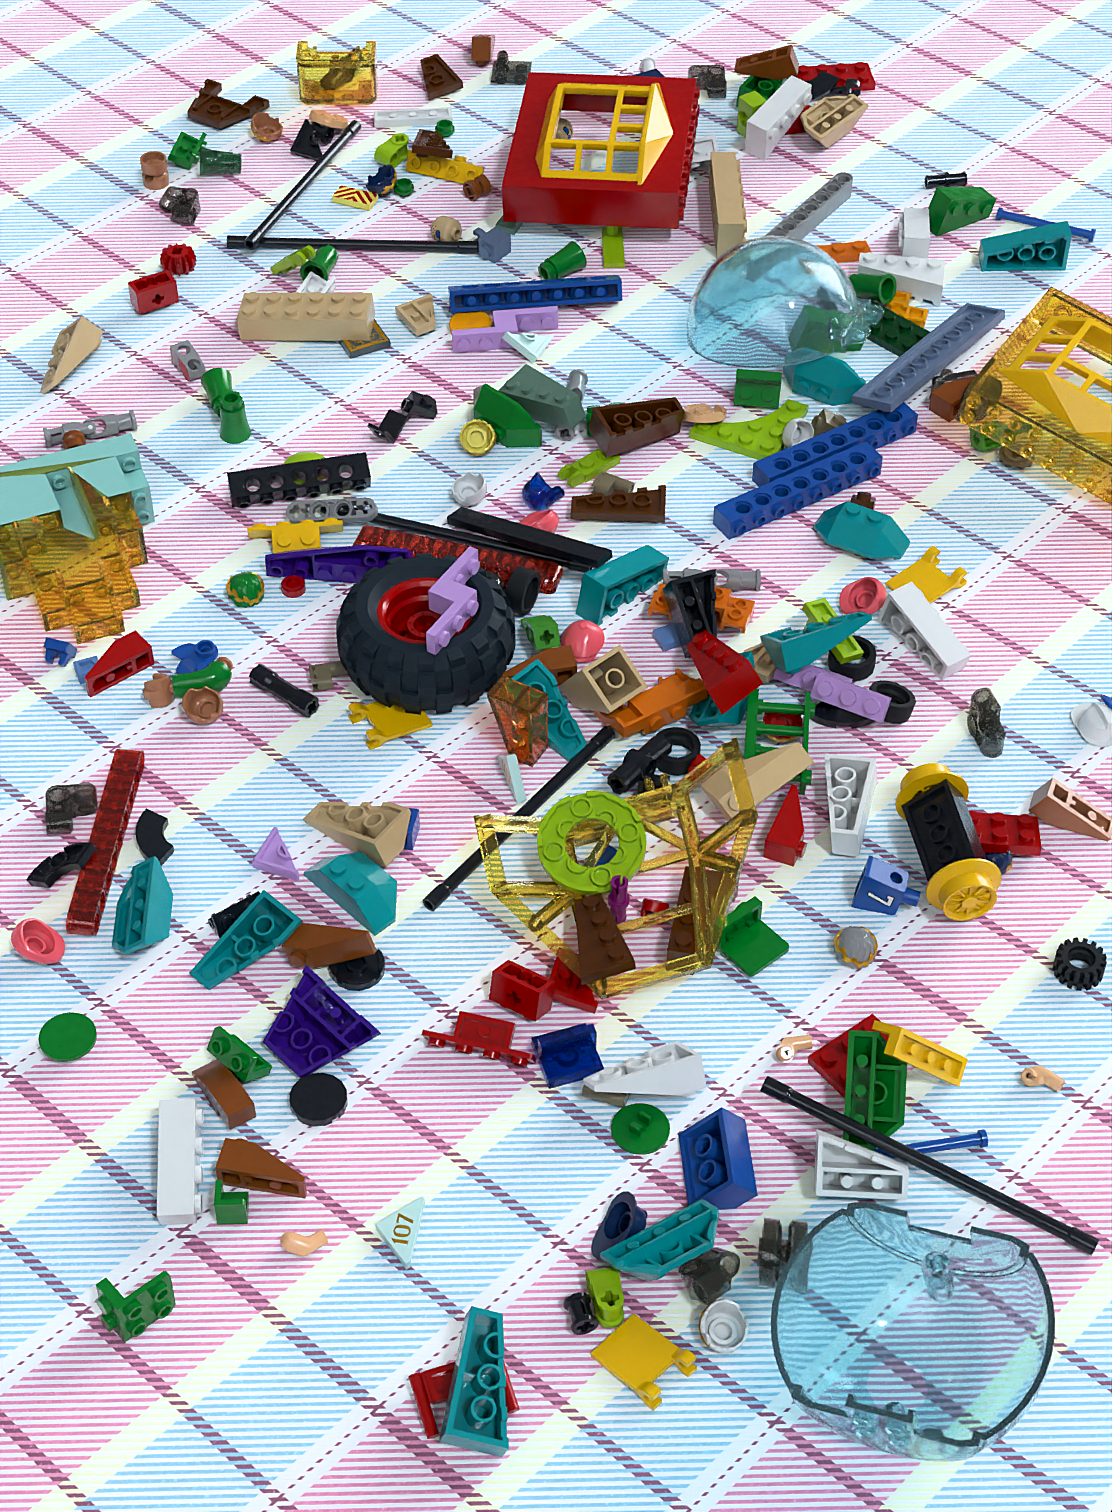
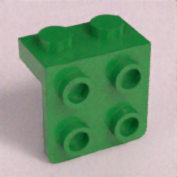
[713,896,789,976]
[96,1271,176,1343]

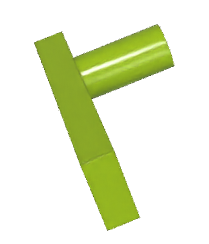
[601,226,625,268]
[802,598,864,664]

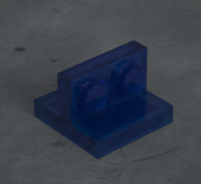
[531,1023,604,1089]

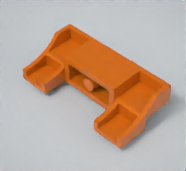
[648,584,755,634]
[595,668,708,738]

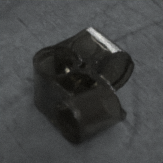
[688,64,727,98]
[159,186,201,224]
[967,687,1006,758]
[45,782,98,835]
[678,1247,740,1305]

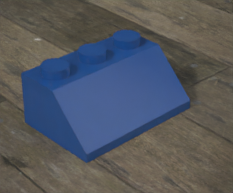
[678,1107,758,1210]

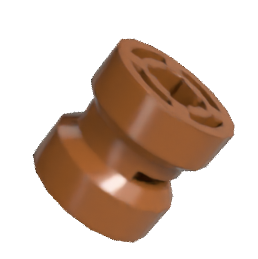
[463,174,491,201]
[62,430,86,450]

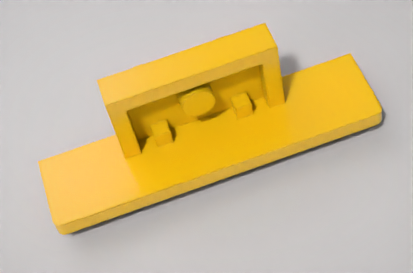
[406,150,485,184]
[247,518,343,553]

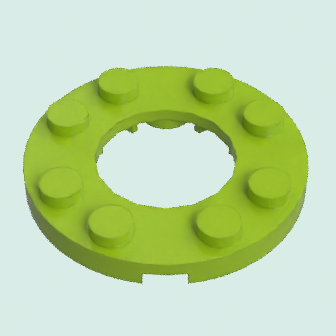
[537,791,647,895]

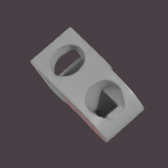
[170,340,206,381]

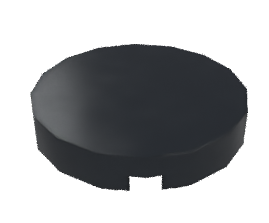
[329,949,385,991]
[289,1073,348,1127]

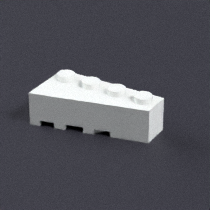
[745,75,812,161]

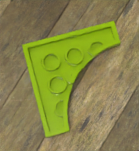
[689,399,809,460]

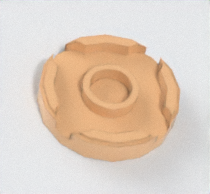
[308,109,348,129]
[683,403,727,423]

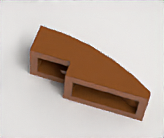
[191,1059,256,1130]

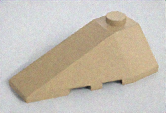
[40,316,103,394]
[699,742,814,826]
[303,802,411,867]

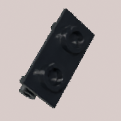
[208,891,260,939]

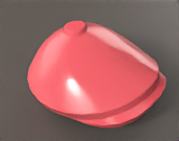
[519,509,559,533]
[839,577,887,614]
[561,620,605,663]
[11,918,65,964]

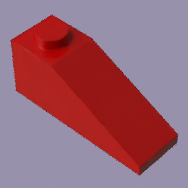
[84,630,155,698]
[763,785,807,867]

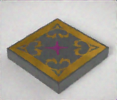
[338,319,391,359]

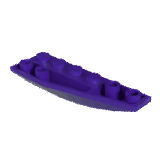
[265,545,413,584]

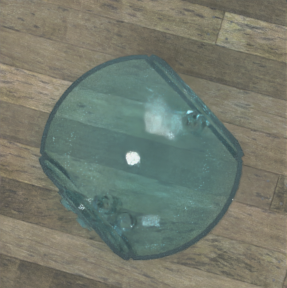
[771,1202,1055,1462]

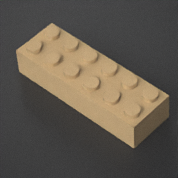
[709,152,747,259]
[237,292,375,341]

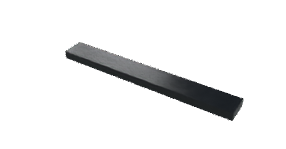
[447,507,613,568]

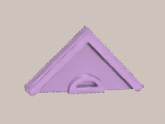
[252,827,299,882]

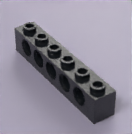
[227,452,371,508]

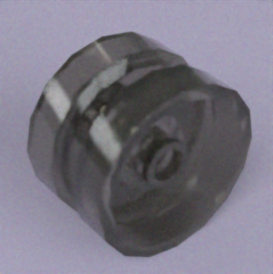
[757,1217,808,1291]

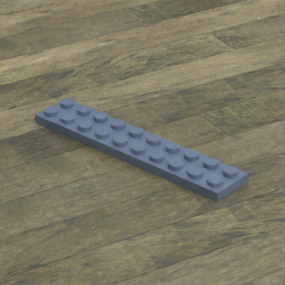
[852,303,1005,413]

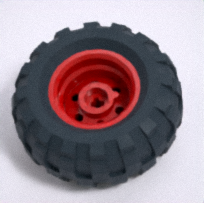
[336,553,516,715]

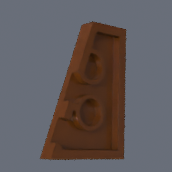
[420,54,463,100]

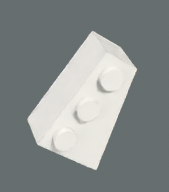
[813,1129,909,1200]

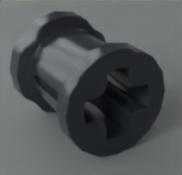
[311,121,334,145]
[563,1292,599,1335]

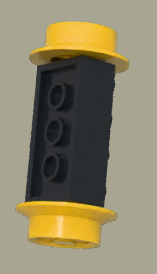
[895,763,1002,921]

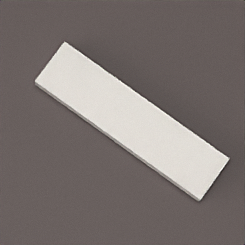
[373,107,453,128]

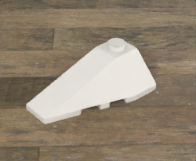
[583,1041,707,1097]

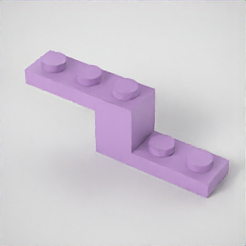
[452,306,558,353]
[426,546,480,655]
[773,664,891,723]

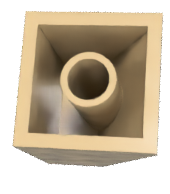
[560,645,648,714]

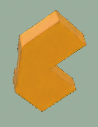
[886,291,929,328]

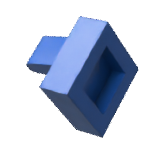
[43,637,77,667]

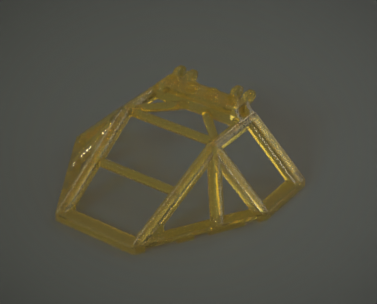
[474,737,758,1000]

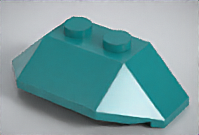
[783,347,866,406]
[813,501,910,559]
[689,651,757,728]
[303,851,397,936]
[112,856,173,955]
[600,1199,720,1282]

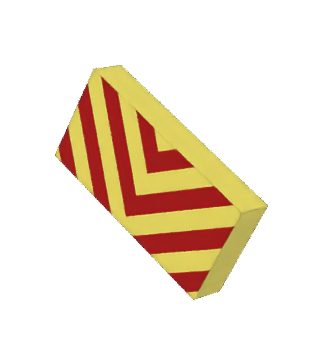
[332,185,378,211]

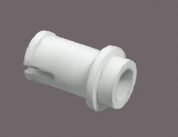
[640,57,656,72]

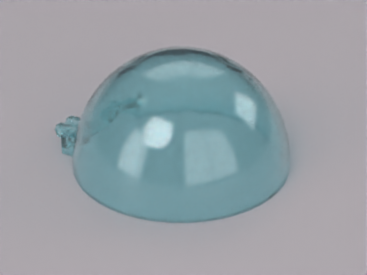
[687,236,885,368]

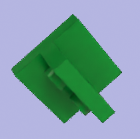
[734,369,782,409]

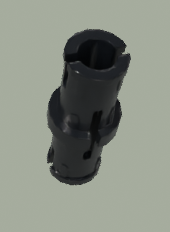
[924,172,968,189]

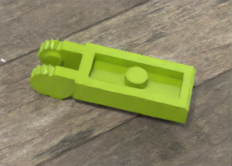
[270,245,316,275]
[558,448,620,488]

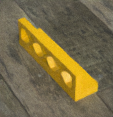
[872,1020,968,1086]

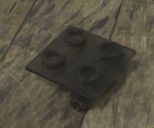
[491,50,532,85]

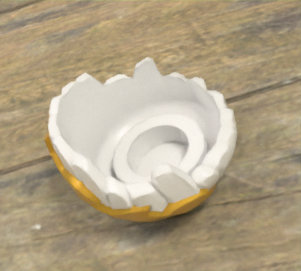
[699,1298,749,1353]

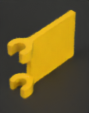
[885,546,967,604]
[348,701,433,750]
[590,1314,697,1411]

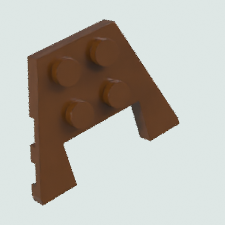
[187,78,270,129]

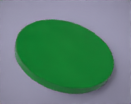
[38,1012,97,1062]
[611,1103,670,1155]

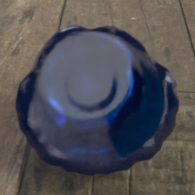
[521,472,565,512]

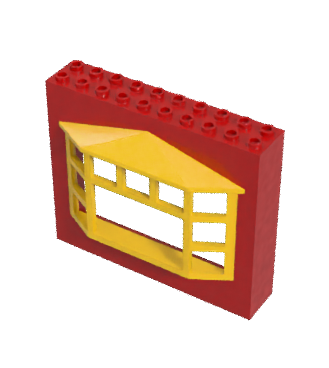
[502,72,700,229]

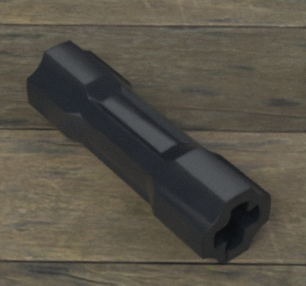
[249,664,319,718]

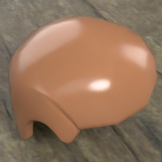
[182,686,224,725]

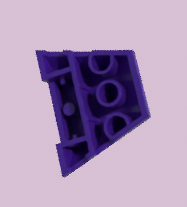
[263,965,381,1078]

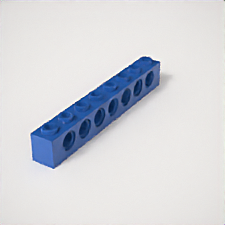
[448,275,622,313]
[752,402,918,487]
[713,442,883,540]

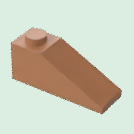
[1028,777,1112,842]

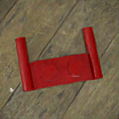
[408,1362,520,1439]

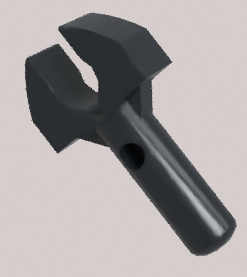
[826,78,861,97]

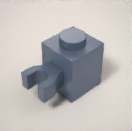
[473,227,511,263]

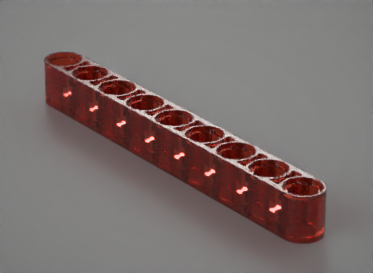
[353,525,564,594]
[66,749,145,936]

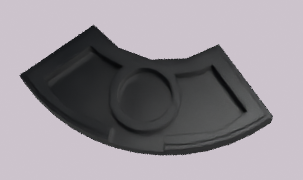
[805,71,839,102]
[810,701,875,729]
[136,808,174,866]
[26,842,96,888]

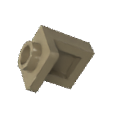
[811,409,847,437]

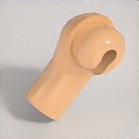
[776,1035,812,1063]
[1021,1066,1065,1092]
[280,1229,328,1256]

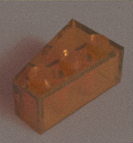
[487,675,548,767]

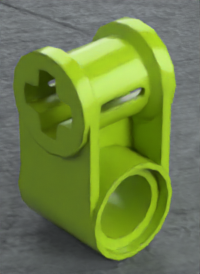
[374,133,409,168]
[585,1266,624,1328]

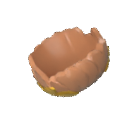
[250,112,283,142]

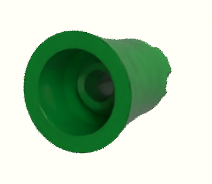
[538,241,587,280]
[300,245,339,281]
[847,273,897,304]
[201,368,233,418]
[219,391,251,444]

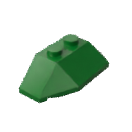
[473,384,542,448]
[843,1030,907,1151]

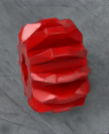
[160,243,197,276]

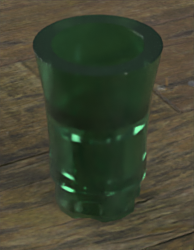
[200,147,242,176]

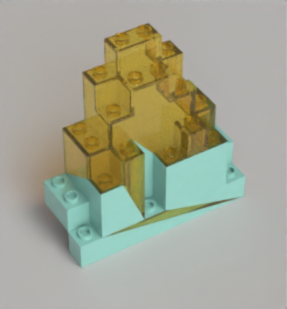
[0,433,155,645]

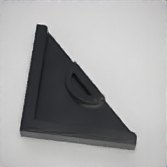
[290,119,323,161]

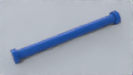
[996,207,1096,242]
[874,1129,988,1159]

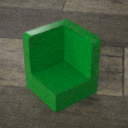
[214,1180,250,1225]

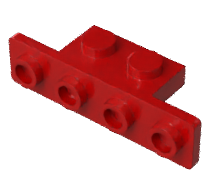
[421,1011,537,1067]

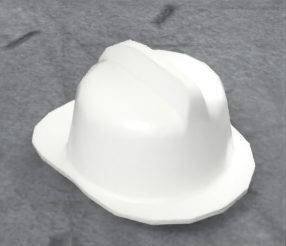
[1070,703,1112,747]

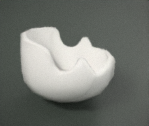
[782,418,814,448]
[451,471,487,506]

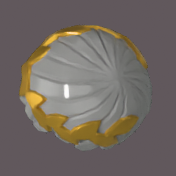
[833,926,878,969]

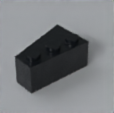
[662,569,717,659]

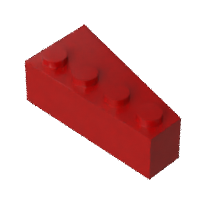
[686,630,763,715]

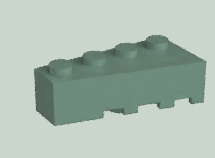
[498,364,586,430]

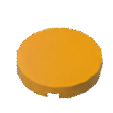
[449,311,493,335]

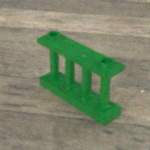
[744,689,815,795]

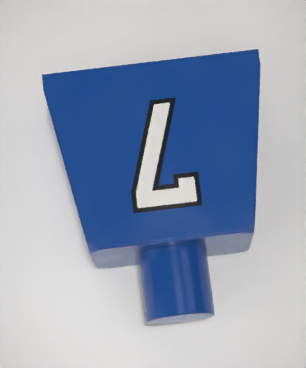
[851,855,921,915]

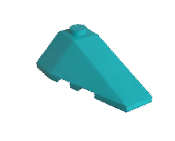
[760,611,872,674]
[495,659,587,762]
[189,890,303,990]

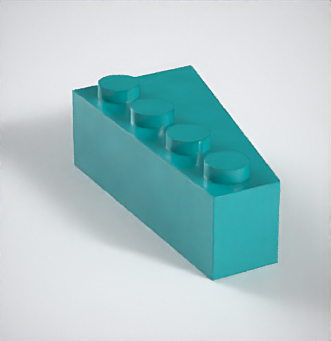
[978,221,1072,272]
[575,544,669,626]
[439,1306,509,1457]

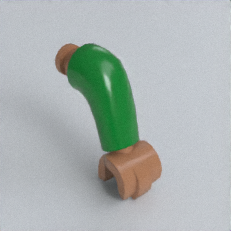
[142,657,233,708]

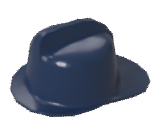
[591,1191,647,1261]

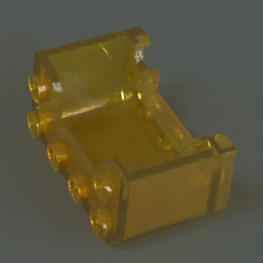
[296,41,379,105]

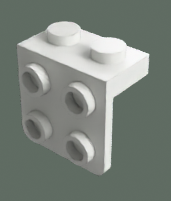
[691,134,719,169]

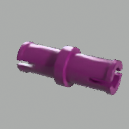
[608,875,630,924]

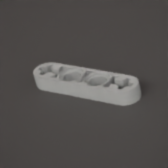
[286,497,378,524]

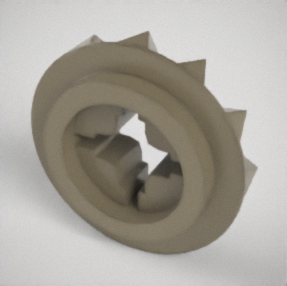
[998,442,1036,470]

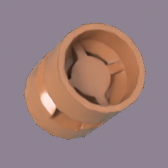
[140,151,169,190]

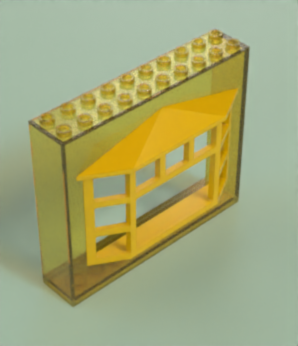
[955,286,1112,505]

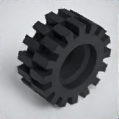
[1053,937,1107,991]

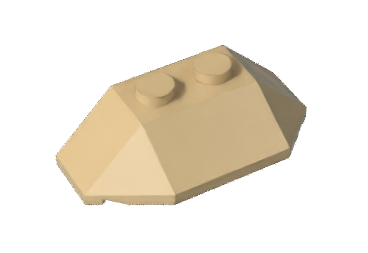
[800,94,869,148]

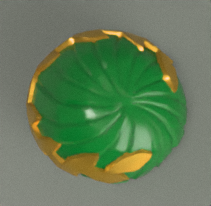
[226,571,265,608]

